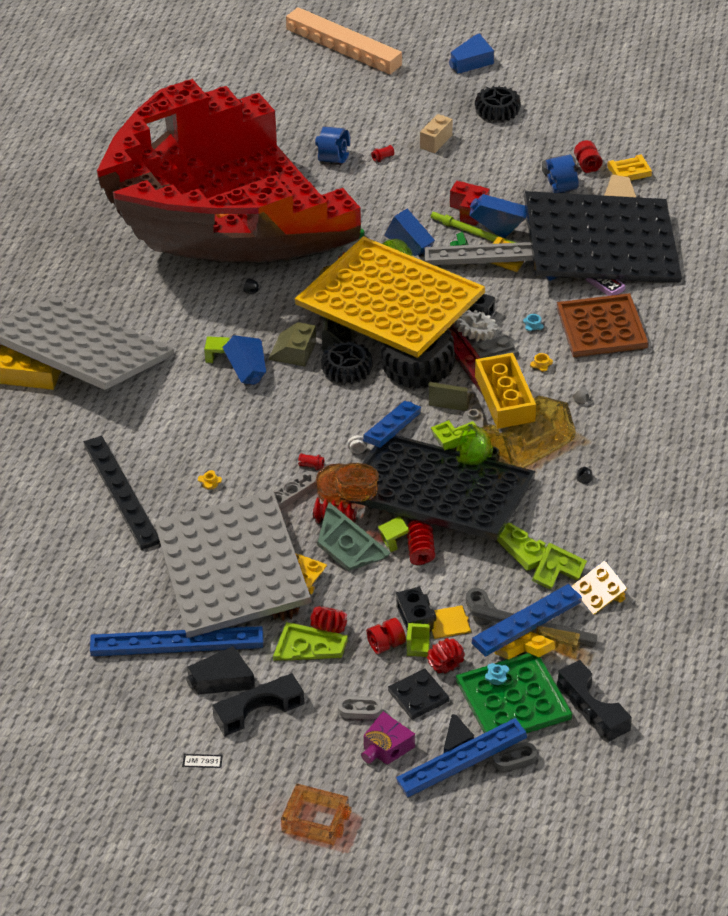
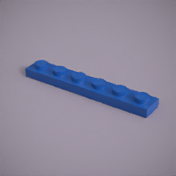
[471,584,582,657]
[396,718,527,798]

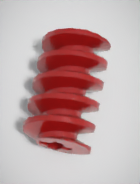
[313,497,357,524]
[407,520,435,565]

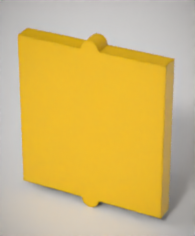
[432,605,471,639]

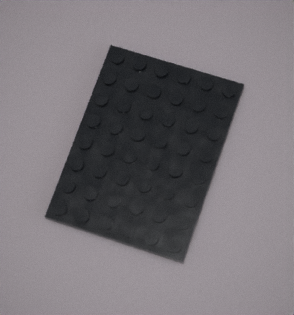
[524,191,682,283]
[340,435,535,541]

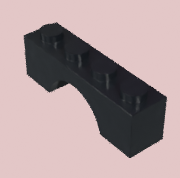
[557,660,632,742]
[212,673,304,737]

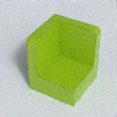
[204,336,230,363]
[378,516,409,552]
[407,623,430,657]

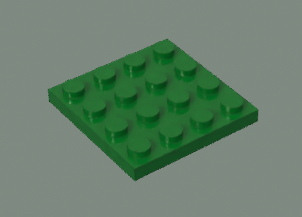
[456,653,572,733]

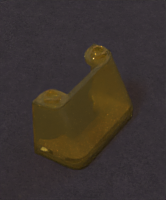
[479,395,576,468]

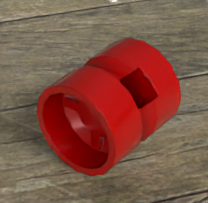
[574,140,603,173]
[366,617,406,654]

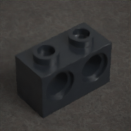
[396,586,436,631]

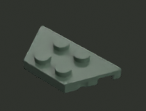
[317,503,390,571]

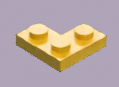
[494,631,555,660]

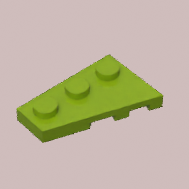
[497,522,546,571]
[273,622,348,661]

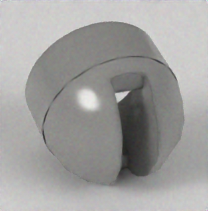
[572,387,589,404]

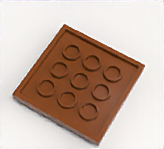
[557,293,648,357]

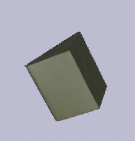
[429,382,473,411]

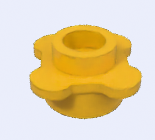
[530,353,553,372]
[198,470,222,490]

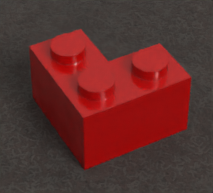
[450,180,490,226]

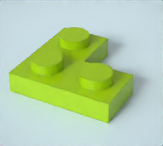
[431,420,481,450]
[531,542,587,590]

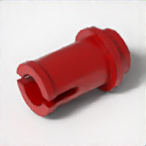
[371,145,395,162]
[298,453,325,470]

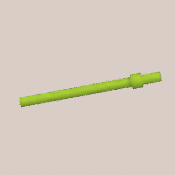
[431,211,516,243]

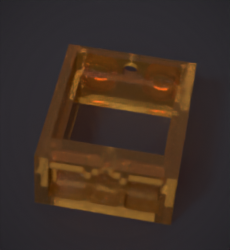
[281,783,352,846]

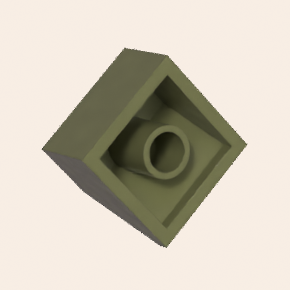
[269,322,316,367]

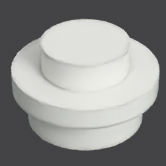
[347,435,368,454]

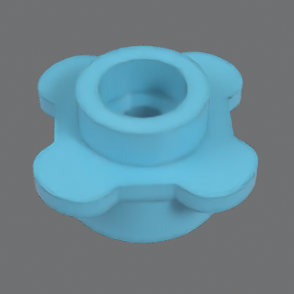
[523,314,544,331]
[485,663,509,685]

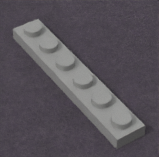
[425,242,533,265]

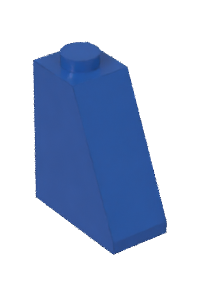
[449,33,494,74]
[469,194,527,238]
[384,208,435,256]
[222,335,266,385]

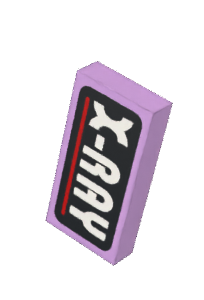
[586,278,625,296]

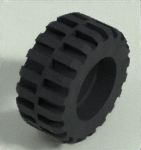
[380,329,455,388]

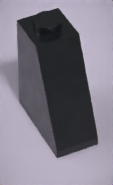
[186,646,255,695]

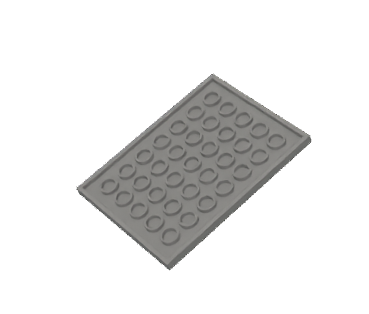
[0,297,174,390]
[154,490,312,638]

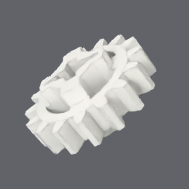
[456,310,498,341]

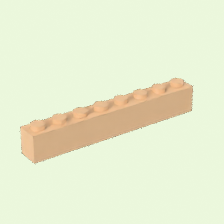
[286,7,402,74]

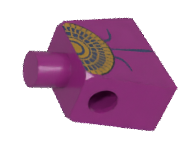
[361,711,415,765]

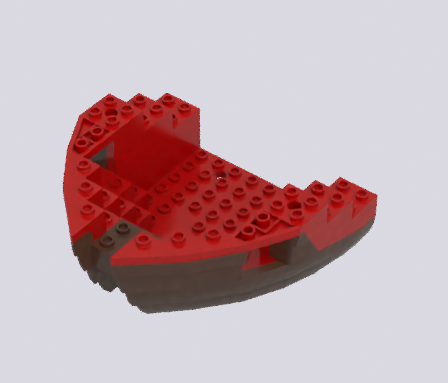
[97,79,361,263]

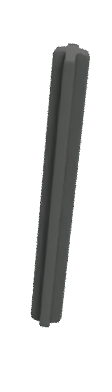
[471,604,598,647]

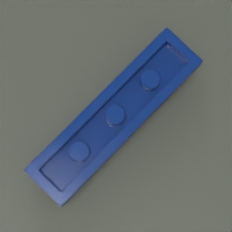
[363,401,421,448]

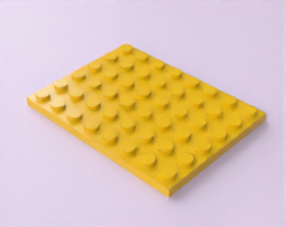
[295,236,485,358]

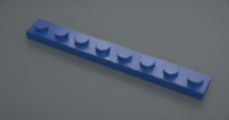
[90,626,263,656]

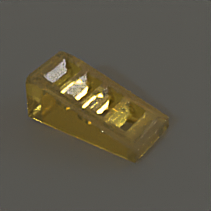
[537,626,580,659]

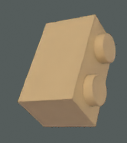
[420,114,453,153]

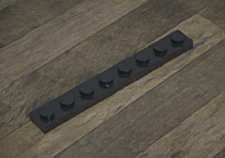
[83,435,160,550]

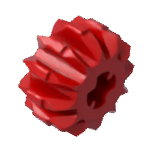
[310,606,347,633]
[427,638,465,674]

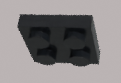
[388,668,449,720]

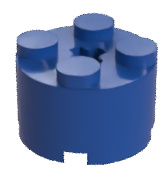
[315,127,351,163]
[545,154,579,193]

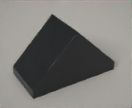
[444,714,474,753]

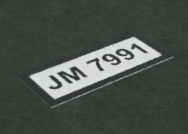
[182,754,223,768]

